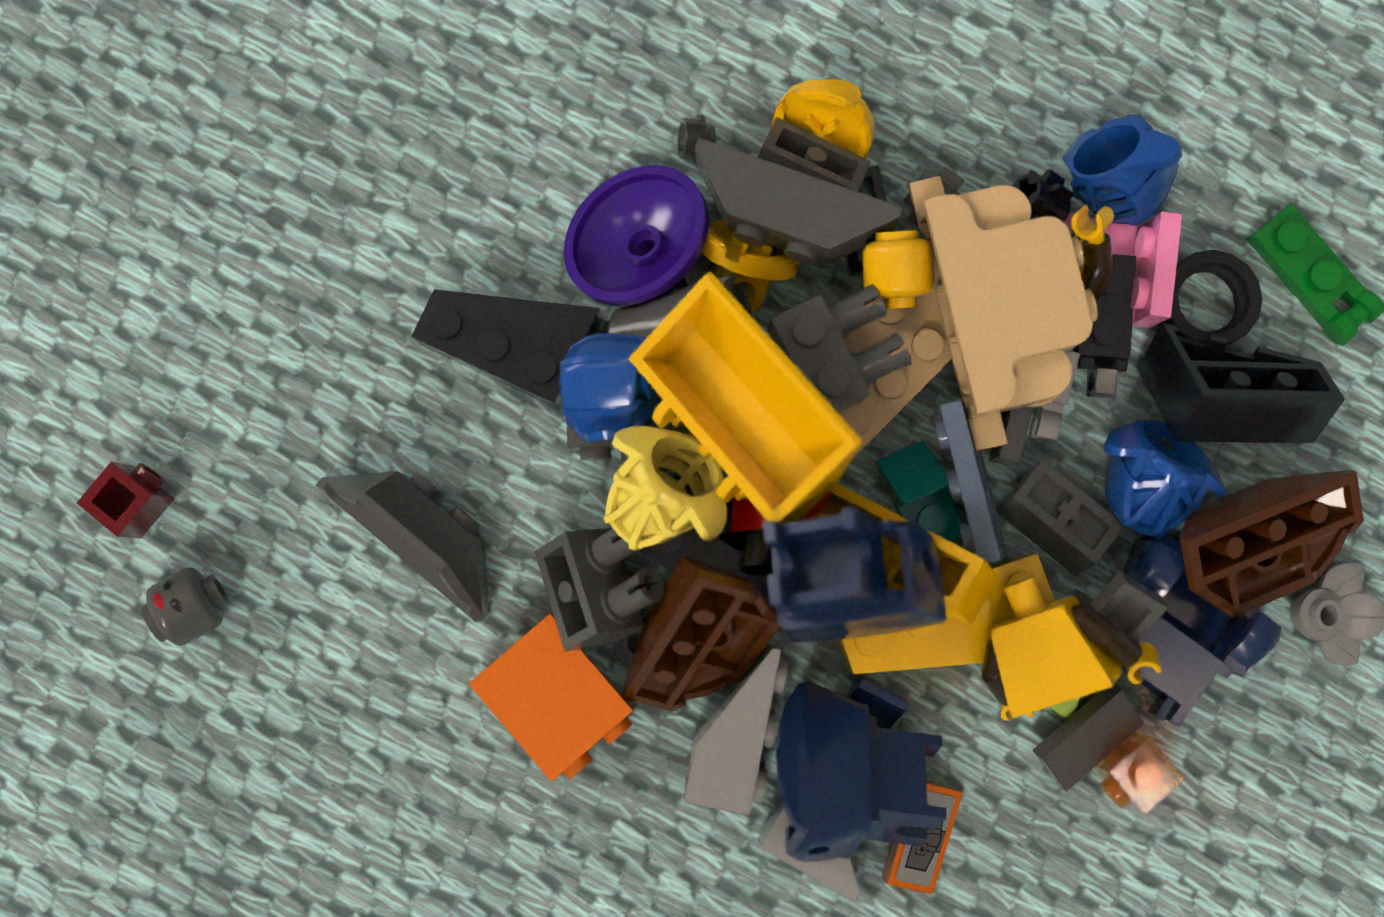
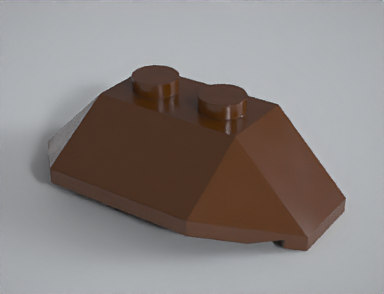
[1180,470,1364,618]
[622,557,780,712]

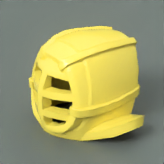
[603,426,727,550]

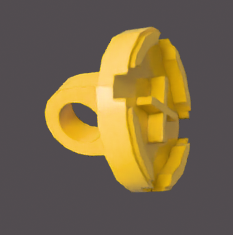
[771,79,876,159]
[701,219,800,314]

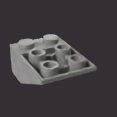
[684,644,788,816]

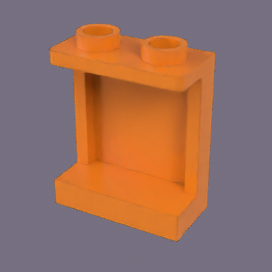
[469,613,635,782]

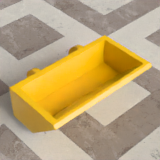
[628,272,863,525]

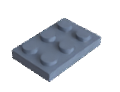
[934,400,1007,563]

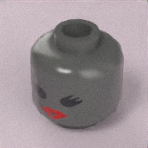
[141,567,228,646]

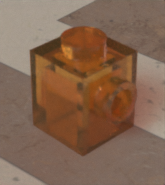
[1095,732,1185,814]

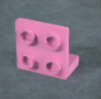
[1064,211,1182,329]

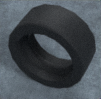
[1158,250,1263,347]

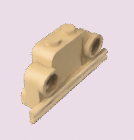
[908,176,1098,452]

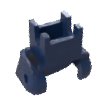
[763,507,947,642]
[1120,535,1281,727]
[776,681,947,862]

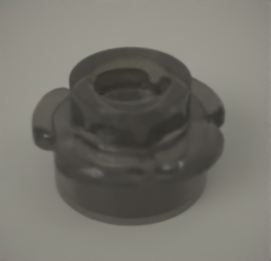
[677,114,716,164]

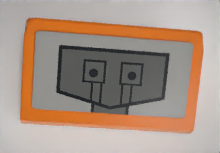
[882,780,963,894]

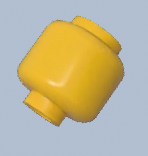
[862,230,934,309]

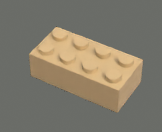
[838,286,952,459]

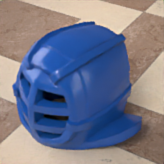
[1062,115,1182,226]
[559,333,662,442]
[1103,420,1227,540]

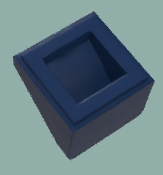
[846,675,910,729]

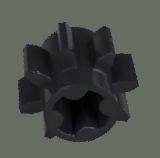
[1012,169,1074,222]

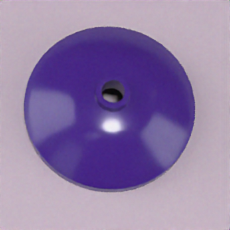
[564,165,709,306]

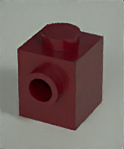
[76,461,175,539]

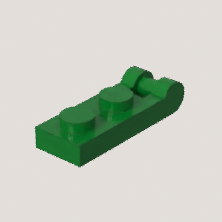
[1246,203,1384,345]

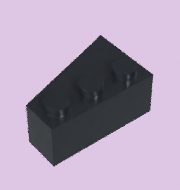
[411,289,603,410]
[1137,322,1345,443]

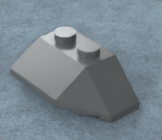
[695,138,903,265]
[315,471,489,623]

